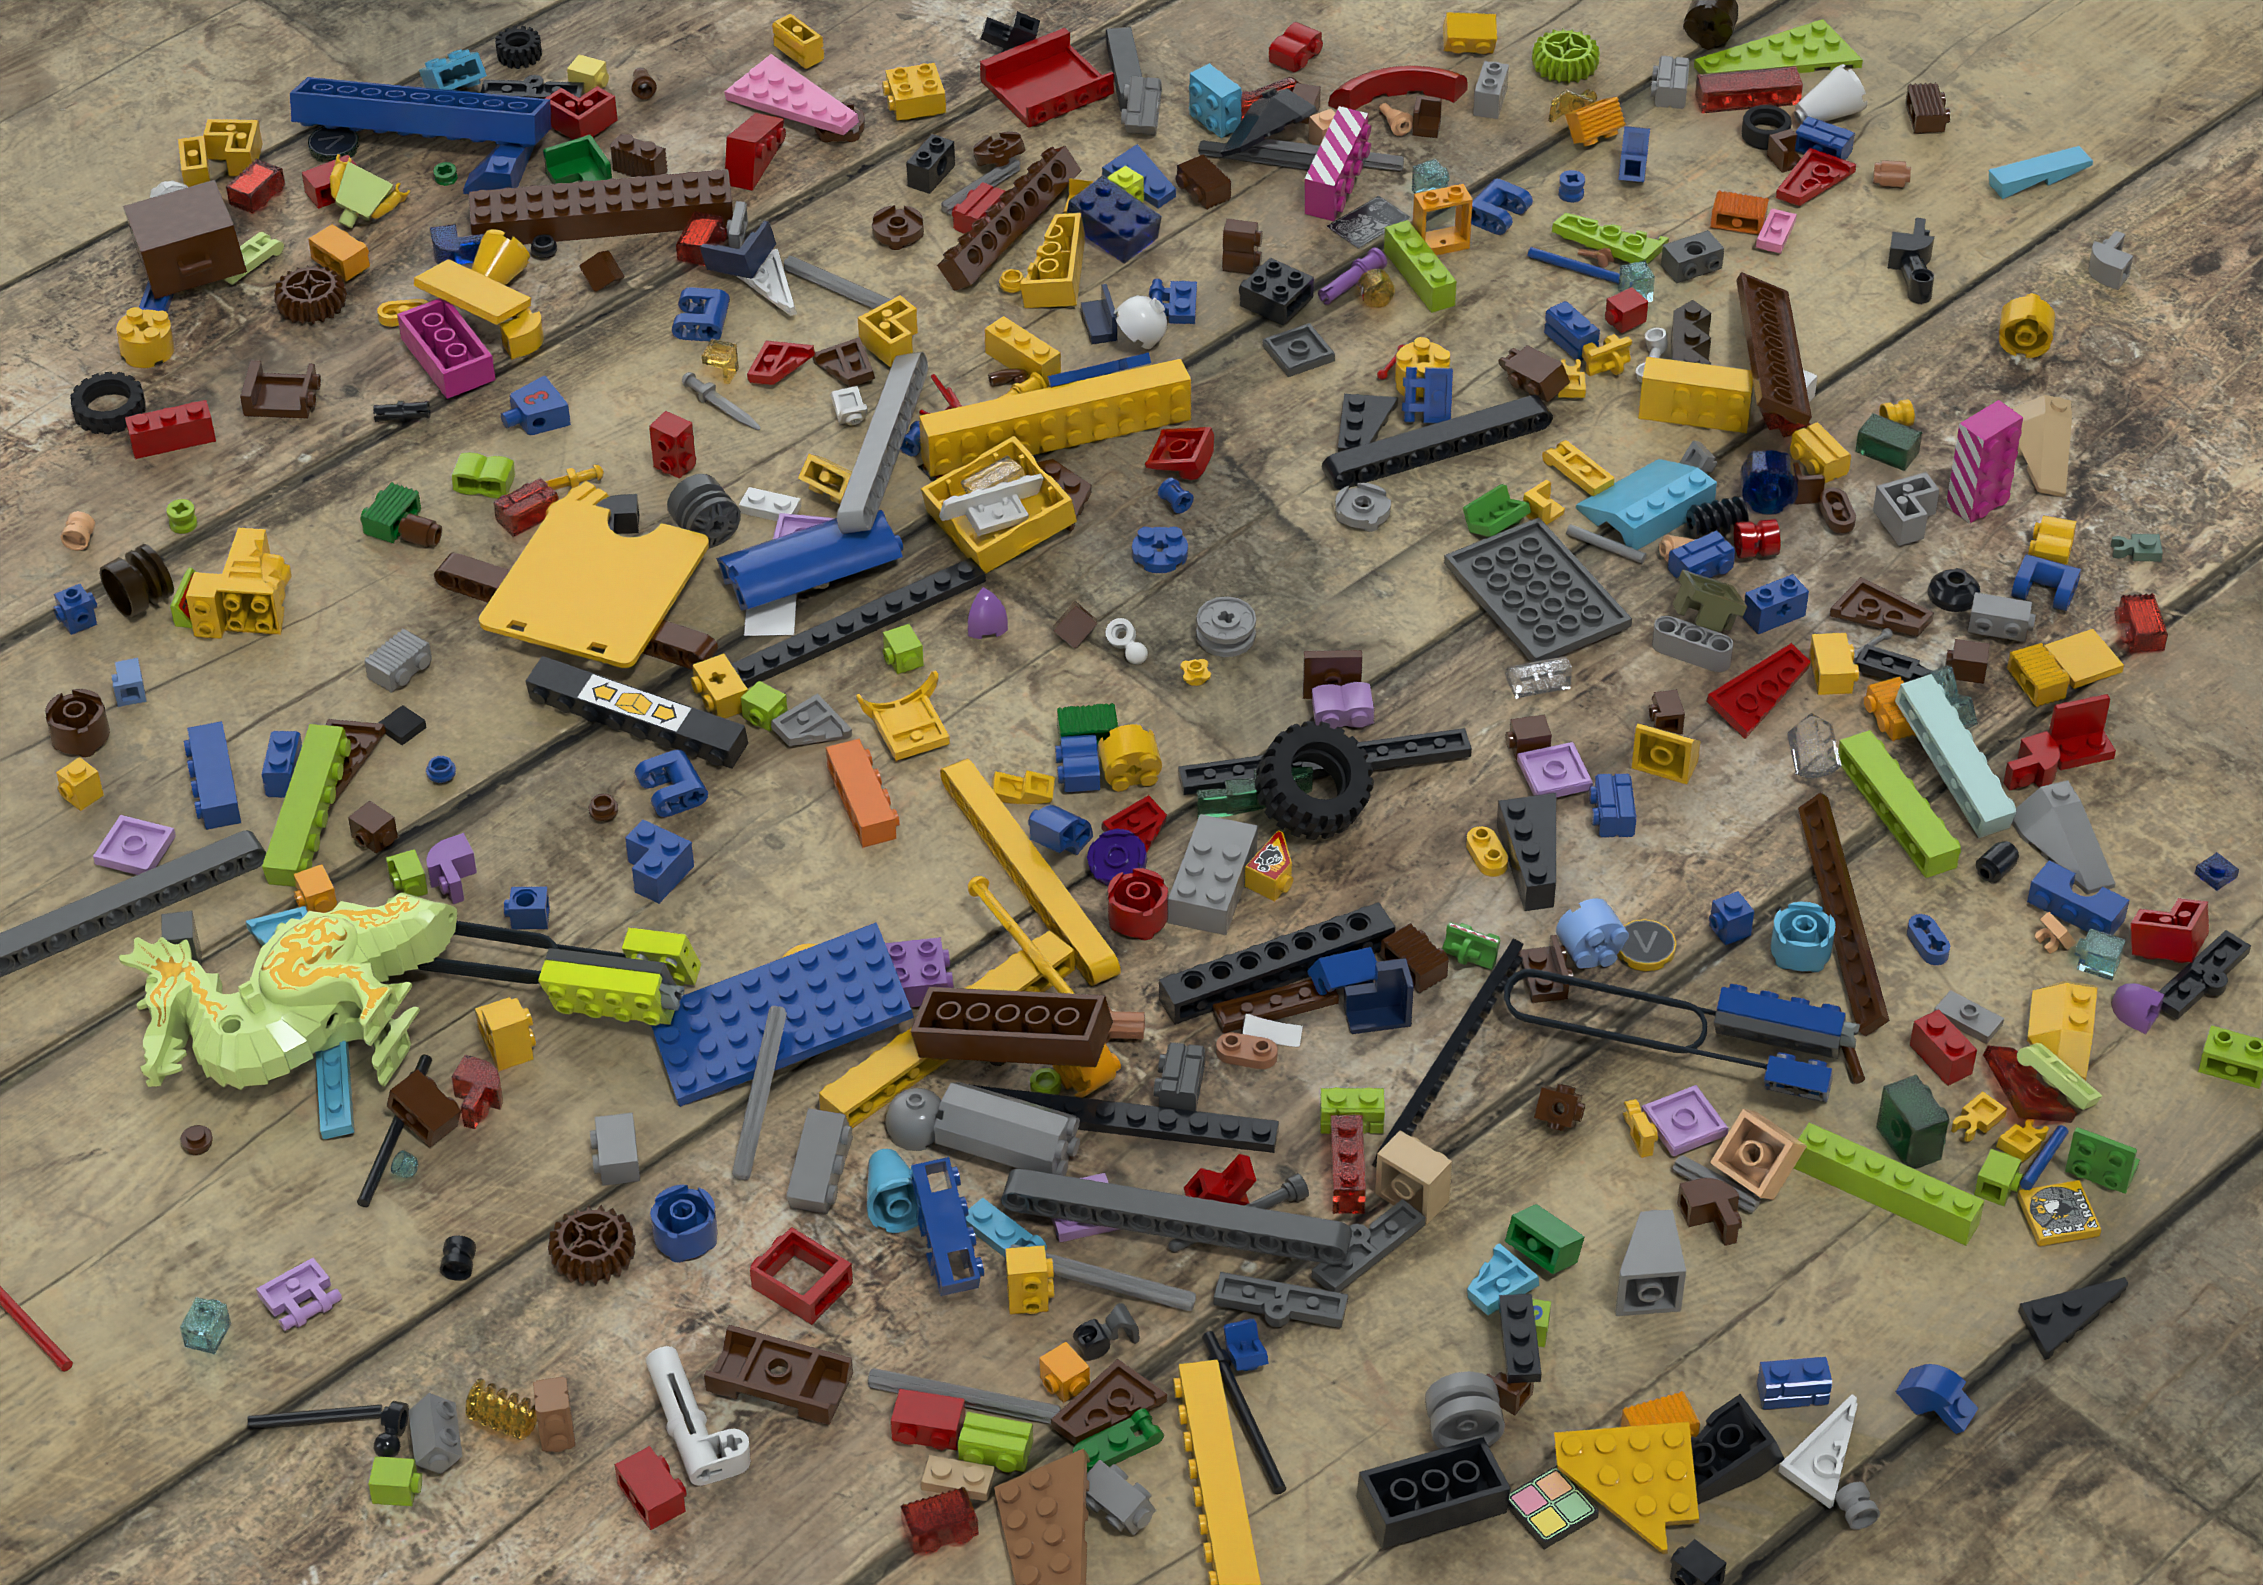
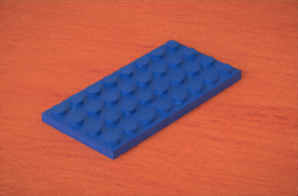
[651,922,914,1107]

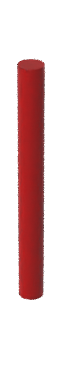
[0,1286,73,1372]

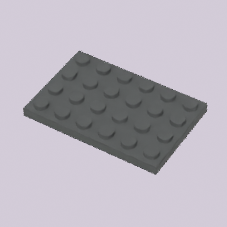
[1444,517,1632,666]

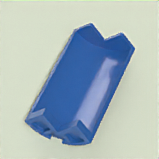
[716,510,903,610]

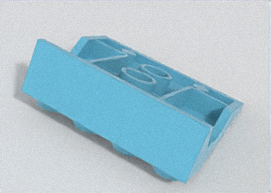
[1576,459,1717,550]

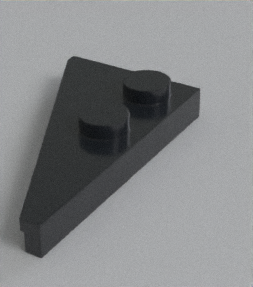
[2018,1277,2128,1360]

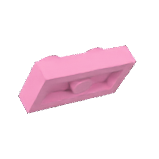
[1756,208,1797,253]

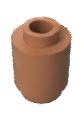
[1873,160,1911,187]

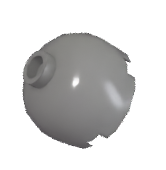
[885,1088,944,1151]

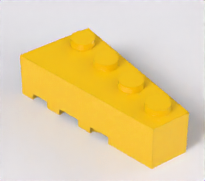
[1020,213,1085,308]

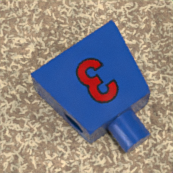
[501,376,571,435]

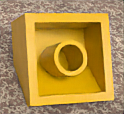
[1631,723,1701,784]

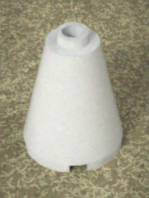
[1794,64,1867,125]

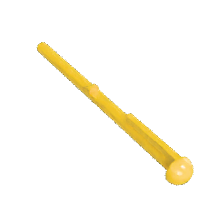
[968,876,1075,994]

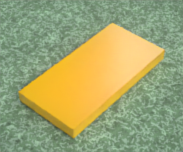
[414,259,531,325]

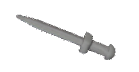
[682,372,760,430]

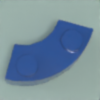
[1028,805,1093,855]

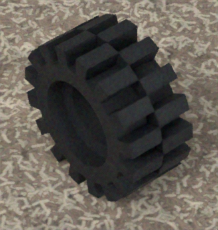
[495,26,542,69]

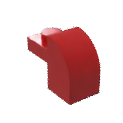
[2003,731,2060,791]
[1183,1154,1257,1205]

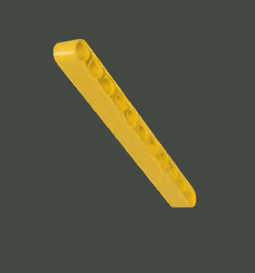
[940,758,1121,986]

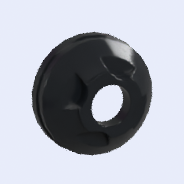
[1928,568,1980,612]

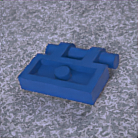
[1149,279,1197,324]
[1402,367,1453,423]

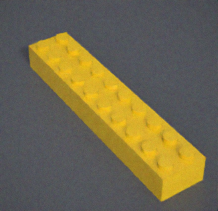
[919,359,1191,477]

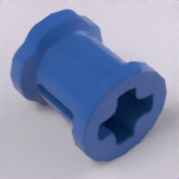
[900,421,921,457]
[1158,478,1194,514]

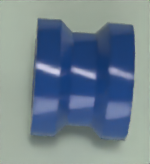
[1558,170,1585,203]

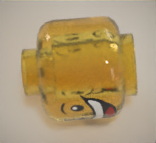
[1357,269,1395,308]

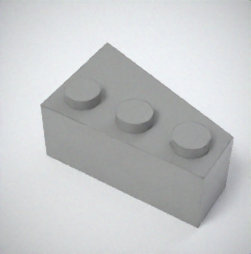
[786,1108,853,1214]

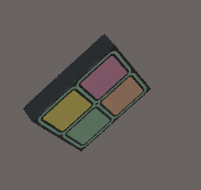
[1508,1465,1599,1550]

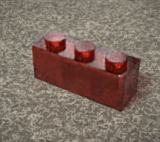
[1330,1115,1366,1214]

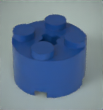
[650,1185,718,1263]

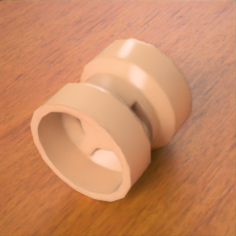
[61,511,95,551]

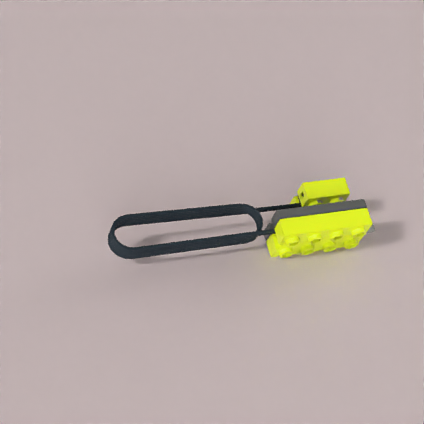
[415,921,701,1026]

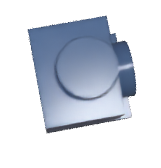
[111,658,147,707]

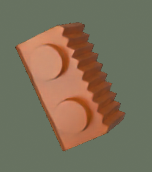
[1710,190,1769,235]

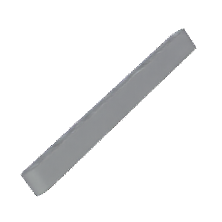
[837,352,928,534]

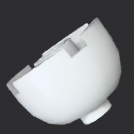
[1114,295,1167,349]

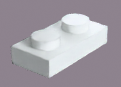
[739,487,801,521]

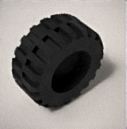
[1255,721,1374,840]

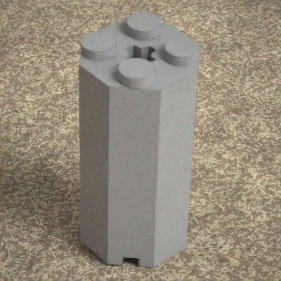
[934,1081,1080,1176]

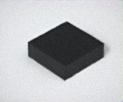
[378,705,427,746]

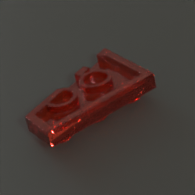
[1983,1045,2077,1123]

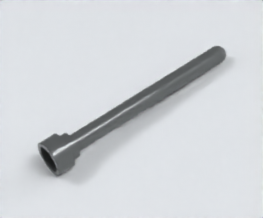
[1168,1173,1309,1252]

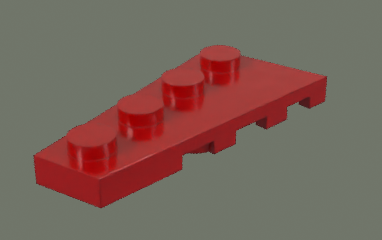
[1706,643,1811,739]

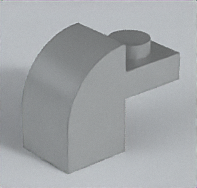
[2088,231,2133,290]

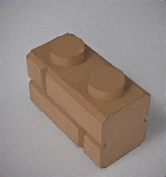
[533,1376,576,1452]

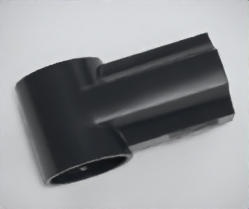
[1900,253,1934,304]

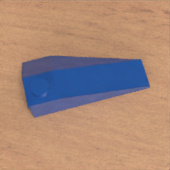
[463,143,535,194]

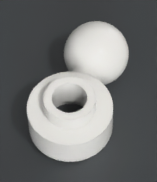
[1106,618,1148,665]

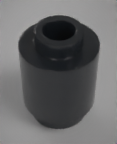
[1976,841,2019,883]

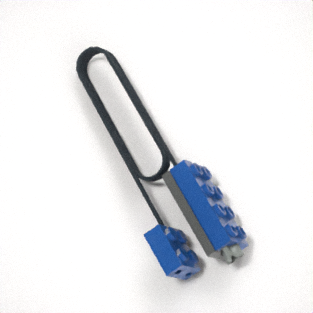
[1504,969,1861,1103]

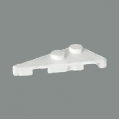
[737,249,797,316]
[1778,1394,1858,1509]

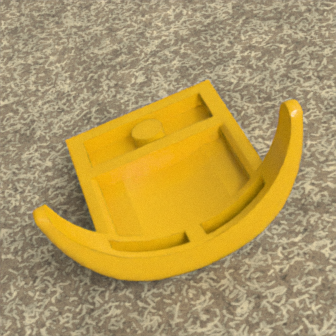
[856,670,950,761]

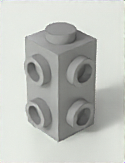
[1968,592,2036,642]
[408,1393,462,1474]
[1086,1460,1156,1535]

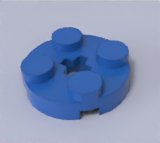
[1132,527,1188,573]

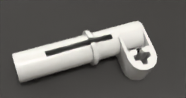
[645,1346,751,1486]

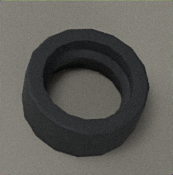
[1742,105,1792,150]

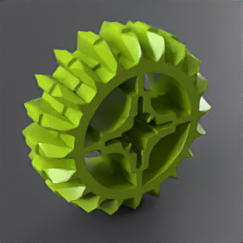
[1532,28,1600,84]

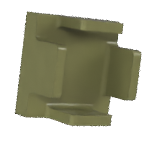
[1673,569,1747,632]

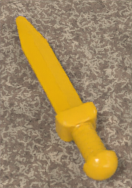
[500,464,604,501]

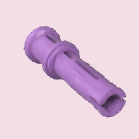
[1318,247,1387,305]

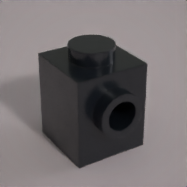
[1670,1539,1727,1585]

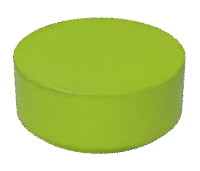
[1030,1068,1061,1095]

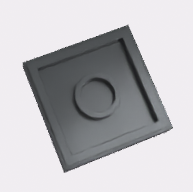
[1263,323,1335,377]

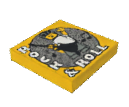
[2017,1180,2101,1247]

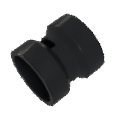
[440,1235,476,1281]

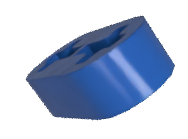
[1907,914,1950,965]

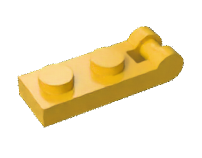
[1542,440,1615,496]

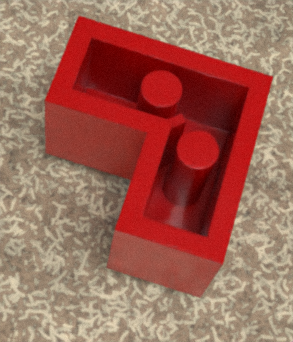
[545,86,618,140]
[2131,898,2209,963]

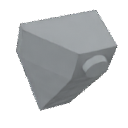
[2012,780,2116,894]

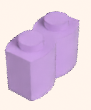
[1312,682,1374,729]

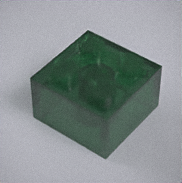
[1876,1075,1950,1169]

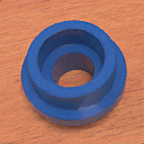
[426,756,456,783]

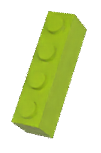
[1384,220,1457,313]

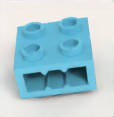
[419,49,487,91]
[1189,63,1242,138]

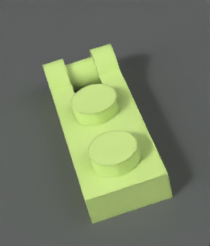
[223,232,284,285]
[2017,1043,2102,1110]

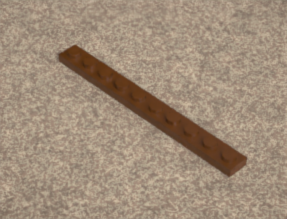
[1798,792,1890,1037]

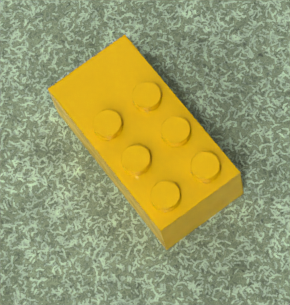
[1638,357,1754,433]

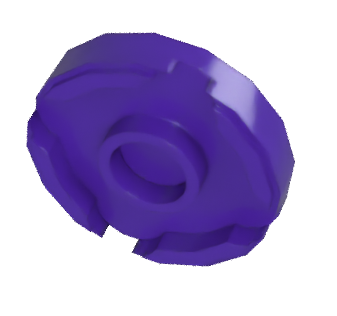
[1087,829,1148,886]

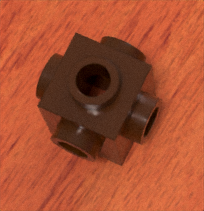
[1534,1084,1585,1131]

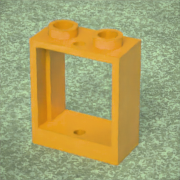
[1413,184,1473,256]

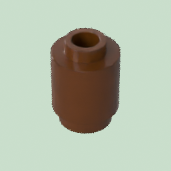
[398,513,442,547]

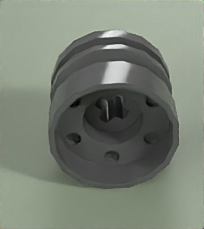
[667,474,741,548]

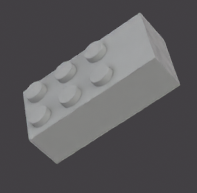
[1168,814,1258,935]

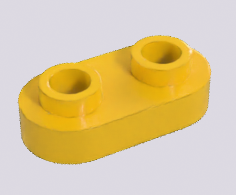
[377,299,428,327]
[1466,826,1508,877]

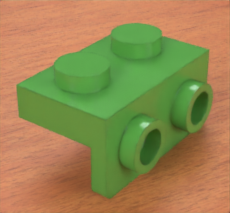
[1463,484,1531,538]

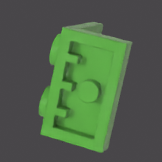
[2065,1127,2140,1194]

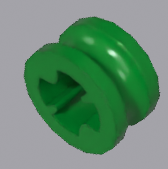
[433,162,458,186]

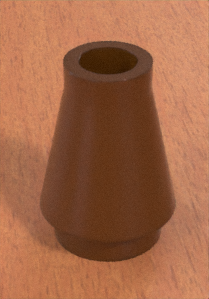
[632,67,657,99]

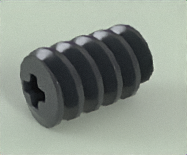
[1686,495,1749,540]

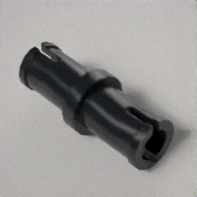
[373,401,431,422]

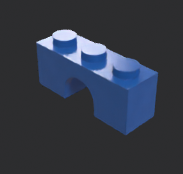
[2027,860,2129,942]

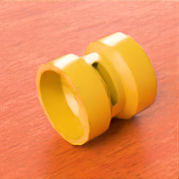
[1879,399,1915,430]

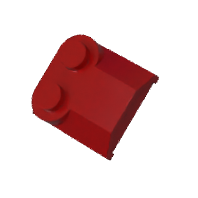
[1145,427,1214,480]

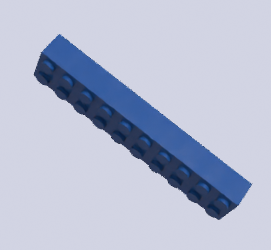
[290,77,551,147]

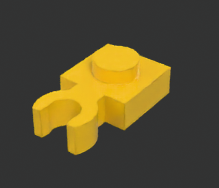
[1558,359,1586,398]
[1951,1091,2007,1142]
[1623,1099,1658,1158]
[1996,1117,2049,1163]

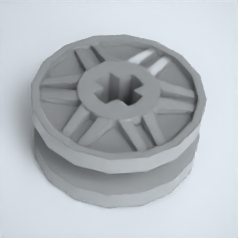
[1196,596,1256,657]

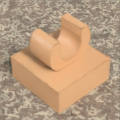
[2034,912,2077,953]

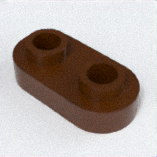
[1819,488,1856,533]

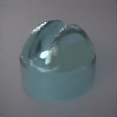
[391,1150,418,1178]

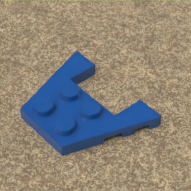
[1048,352,1151,387]

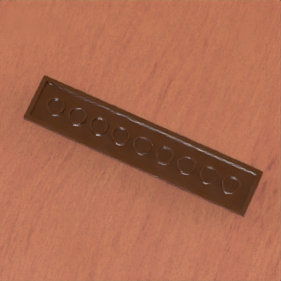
[1736,272,1812,426]

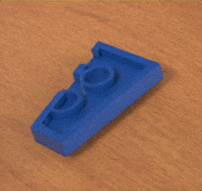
[1102,144,1176,209]

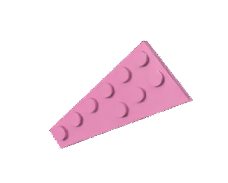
[724,54,859,135]

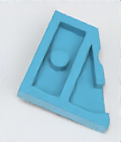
[1467,1243,1539,1315]

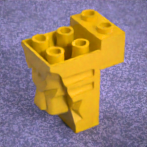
[186,528,292,639]

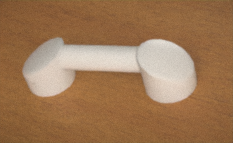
[1636,328,1668,382]

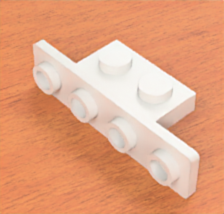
[939,474,1044,536]

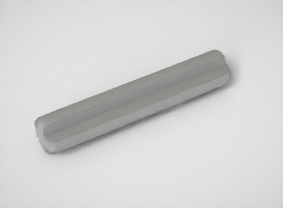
[1673,1155,1761,1213]

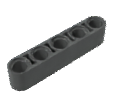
[1106,27,1142,112]

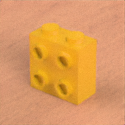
[882,63,946,121]

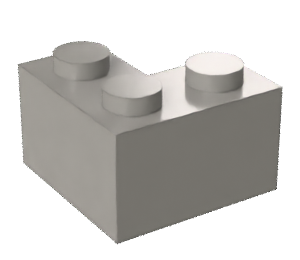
[1873,472,1939,546]

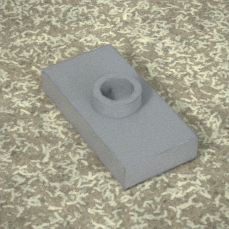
[727,201,748,249]
[1934,990,2004,1044]

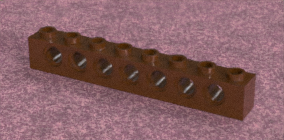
[937,146,1082,291]

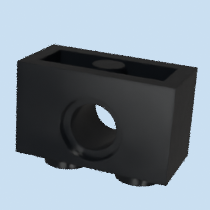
[906,134,955,194]

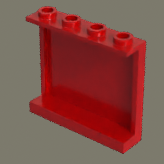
[980,28,1114,128]

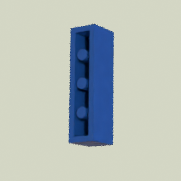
[184,721,241,830]

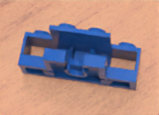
[910,1157,984,1296]

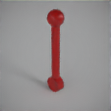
[1377,345,1405,380]

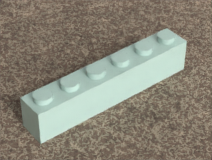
[1895,674,2016,838]

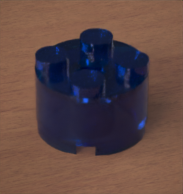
[1740,450,1798,515]

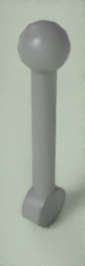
[1853,628,1893,662]

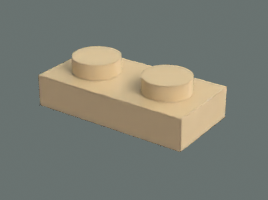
[921,1455,995,1501]

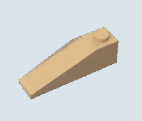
[2011,395,2072,497]

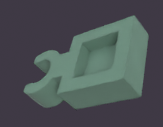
[2111,534,2163,562]

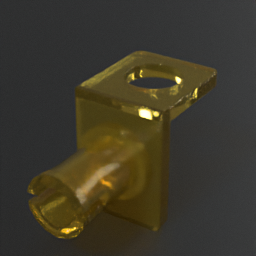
[1548,89,1597,123]

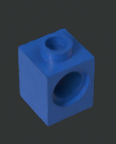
[504,886,550,930]

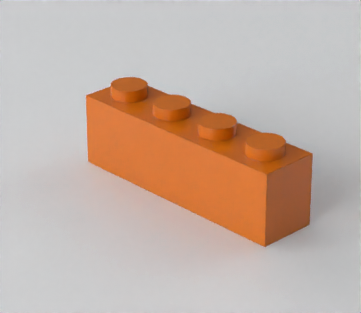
[826,739,900,848]

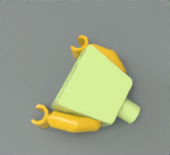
[330,154,410,229]

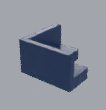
[700,221,776,279]
[1344,958,1414,1034]

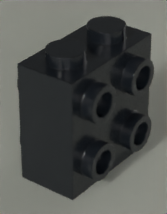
[1239,258,1314,326]

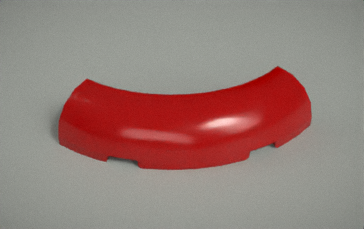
[1328,65,1468,110]

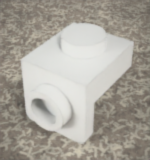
[831,386,868,425]

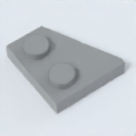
[771,693,852,746]

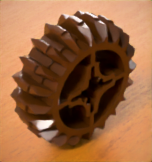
[274,265,347,325]
[548,1205,636,1286]

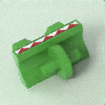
[1442,922,1501,970]

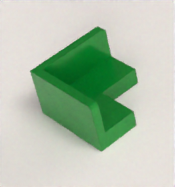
[543,134,612,184]

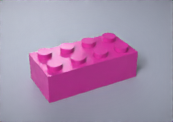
[397,298,496,399]

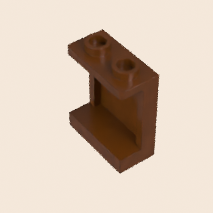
[240,360,321,419]

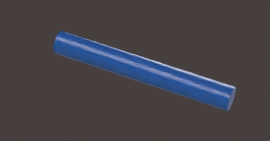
[2020,1125,2069,1190]

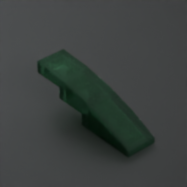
[1197,766,1313,818]

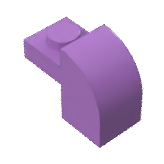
[426,833,477,904]

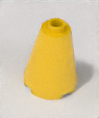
[471,229,530,285]

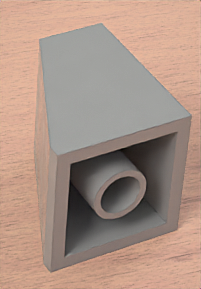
[1615,1209,1686,1316]

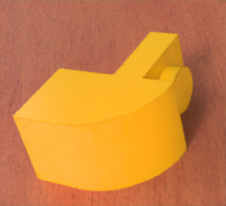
[499,308,544,359]

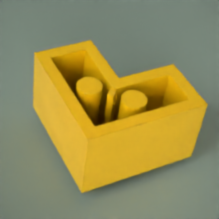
[203,119,263,177]
[858,295,918,368]
[475,997,536,1072]

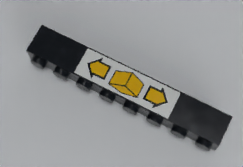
[525,656,749,769]

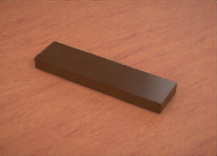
[1213,979,1339,1033]

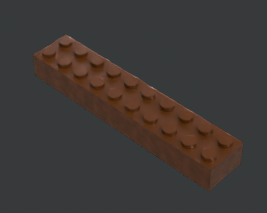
[469,169,733,249]

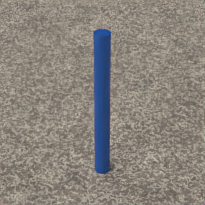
[1528,247,1629,286]

